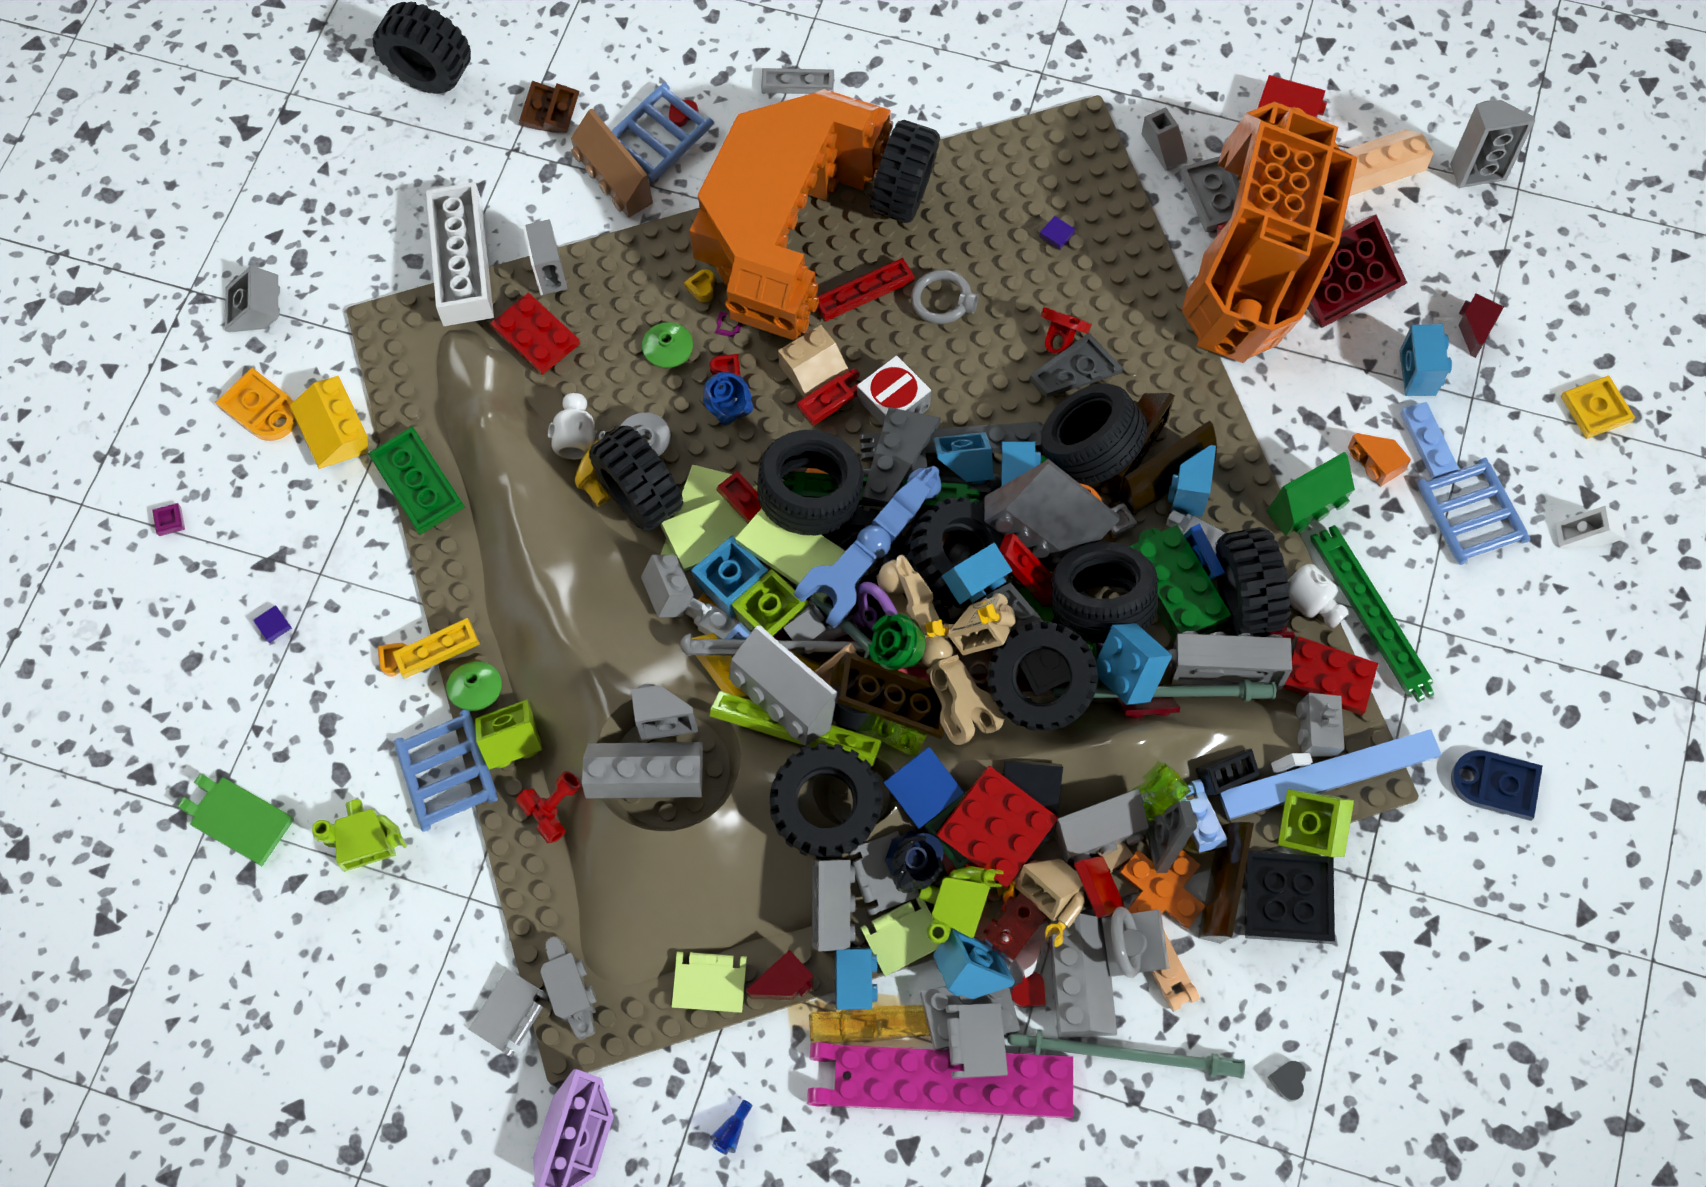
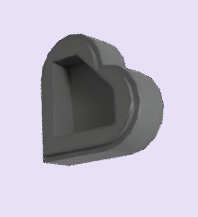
[1267,1061,1306,1102]

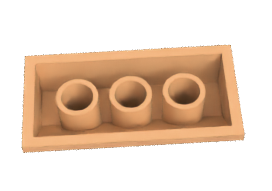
[1344,129,1434,196]

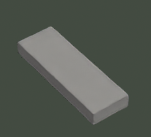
[761,68,835,94]

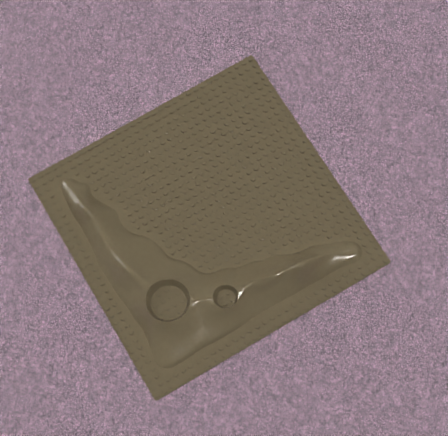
[346,95,1419,1084]

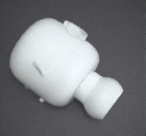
[548,393,597,460]
[1287,564,1349,628]

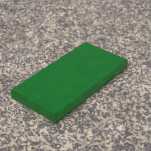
[368,426,465,535]

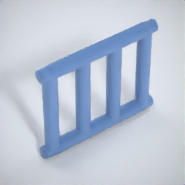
[611,82,714,183]
[1416,457,1531,565]
[394,710,498,832]

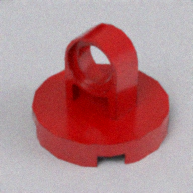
[1040,307,1092,354]

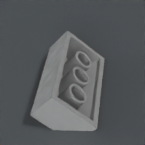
[1450,100,1535,188]
[729,625,837,746]
[582,742,703,798]
[1048,914,1117,1039]

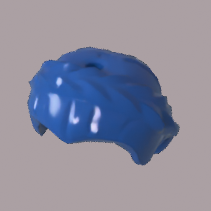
[703,372,753,426]

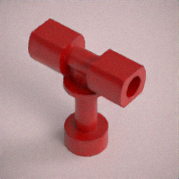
[515,771,581,844]

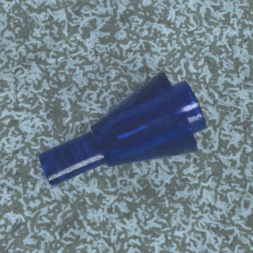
[710,1100,753,1155]

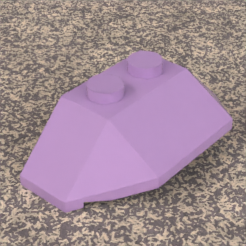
[533,1069,614,1187]

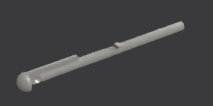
[680,634,866,656]

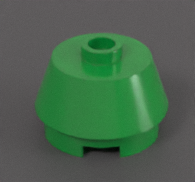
[868,614,926,670]

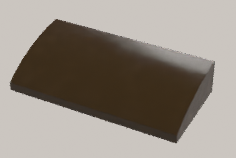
[1119,420,1217,515]
[1198,822,1254,944]

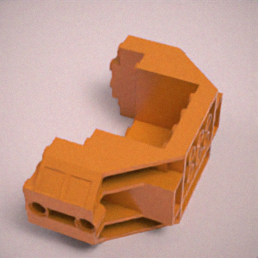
[689,89,894,341]
[1182,102,1358,363]

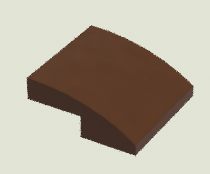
[518,81,580,133]

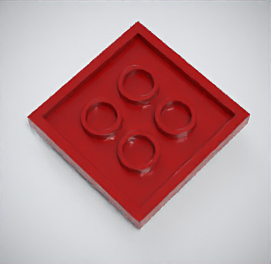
[936,765,1059,888]

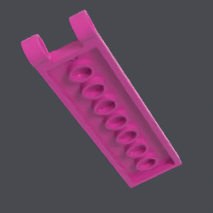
[807,1042,1073,1119]

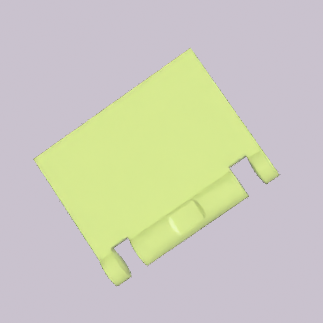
[860,897,941,977]
[672,951,747,1013]

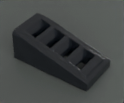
[1196,748,1260,795]

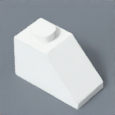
[1555,505,1625,548]

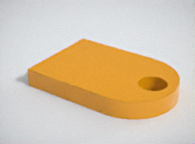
[215,367,297,441]

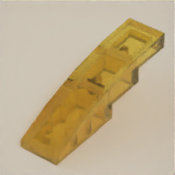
[809,1005,930,1044]

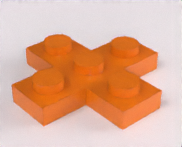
[1119,850,1206,929]

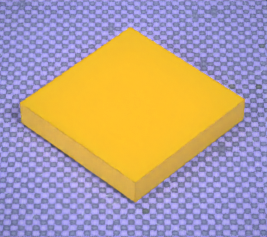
[1560,375,1635,439]

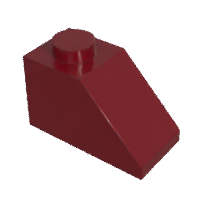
[1458,293,1504,358]
[746,950,814,1000]

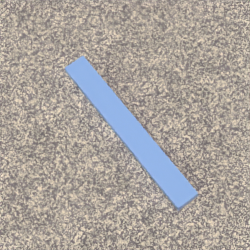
[1218,729,1442,821]

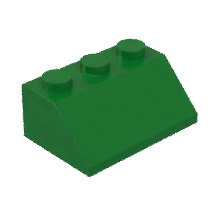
[1266,452,1355,536]

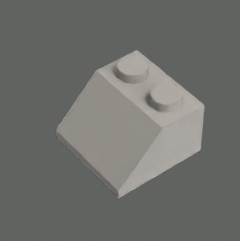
[225,265,280,332]
[631,684,698,741]

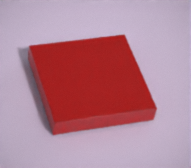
[1074,856,1126,918]

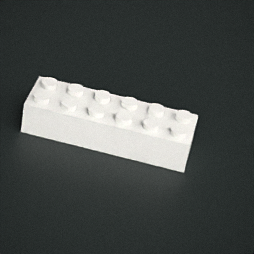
[426,182,494,326]

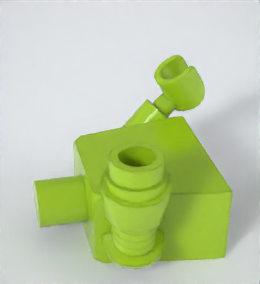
[312,799,407,872]
[919,866,1004,944]

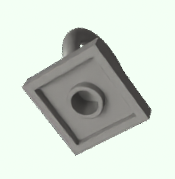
[1102,907,1170,978]

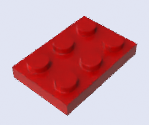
[490,292,580,375]
[1283,636,1378,716]

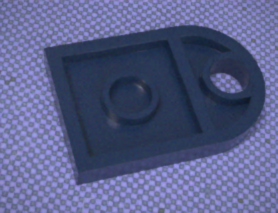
[1451,750,1543,821]

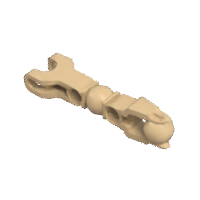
[876,555,1004,745]

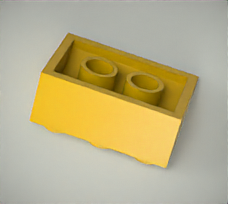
[290,375,369,469]

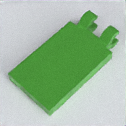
[177,773,294,867]

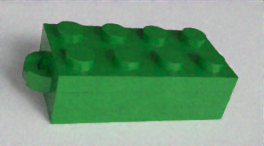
[1130,525,1231,642]

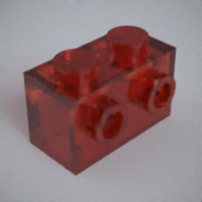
[983,892,1047,964]

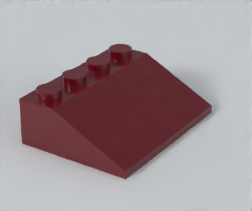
[1307,214,1407,328]

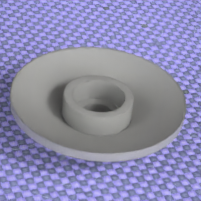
[621,412,670,456]

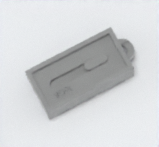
[1166,631,1292,690]

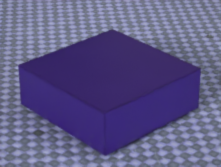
[1039,216,1075,250]
[253,605,292,643]

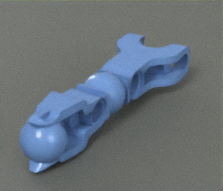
[794,466,941,628]

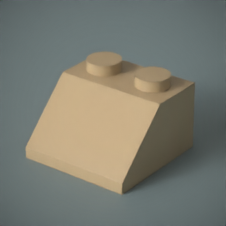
[778,325,849,398]

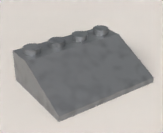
[984,459,1120,573]

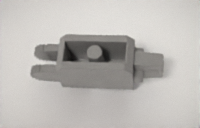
[540,937,597,1040]

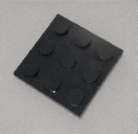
[1245,851,1335,944]

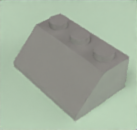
[1053,789,1149,864]
[812,859,855,951]

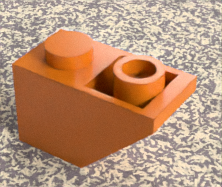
[1347,433,1411,487]

